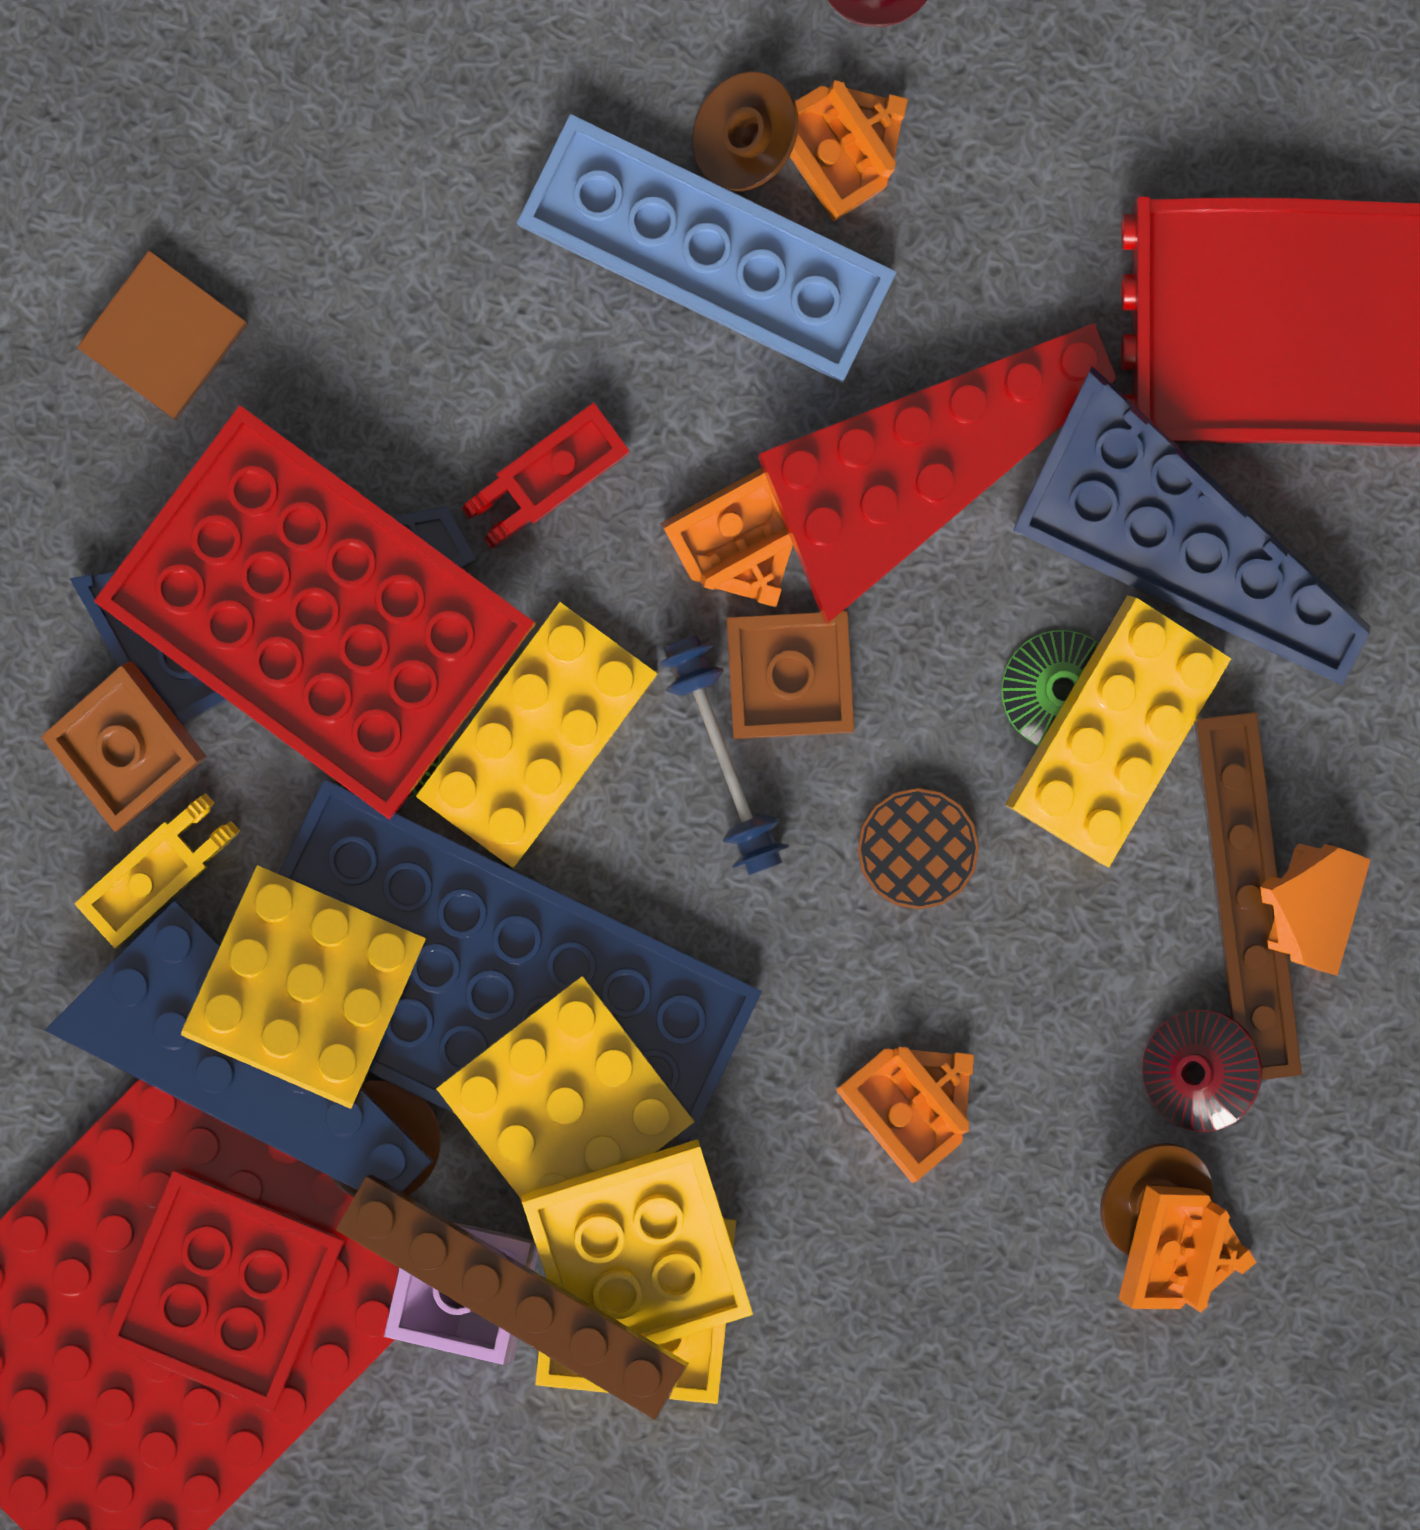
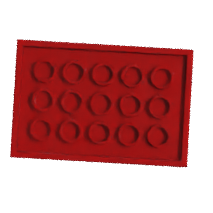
[94,405,535,820]

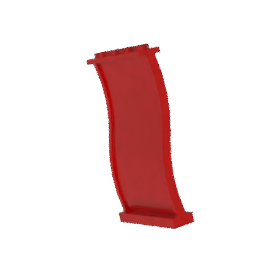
[1121,197,1420,447]

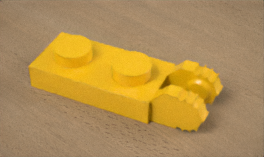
[74,793,240,949]

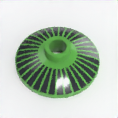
[1001,630,1099,746]

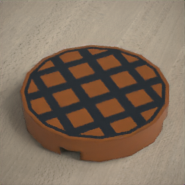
[857,788,979,910]

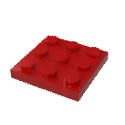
[102,1169,345,1413]

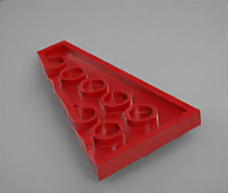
[758,323,1117,625]

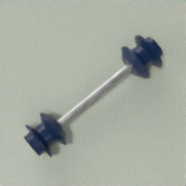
[657,635,790,875]

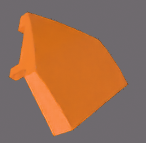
[790,80,908,222]
[660,467,793,607]
[1260,843,1371,976]
[835,1047,974,1183]
[1118,1185,1256,1313]

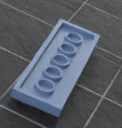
[517,114,897,383]

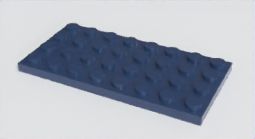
[278,779,762,1152]

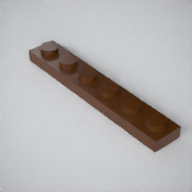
[1194,712,1302,1080]
[336,1174,689,1420]

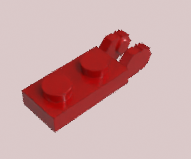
[461,402,630,549]

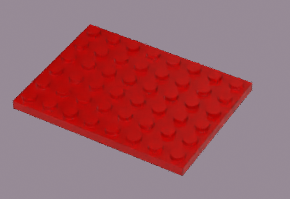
[0,1079,399,1530]

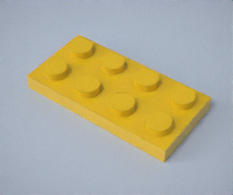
[1005,595,1231,867]
[416,602,658,869]

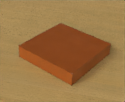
[77,251,248,421]
[727,611,854,739]
[41,661,207,832]

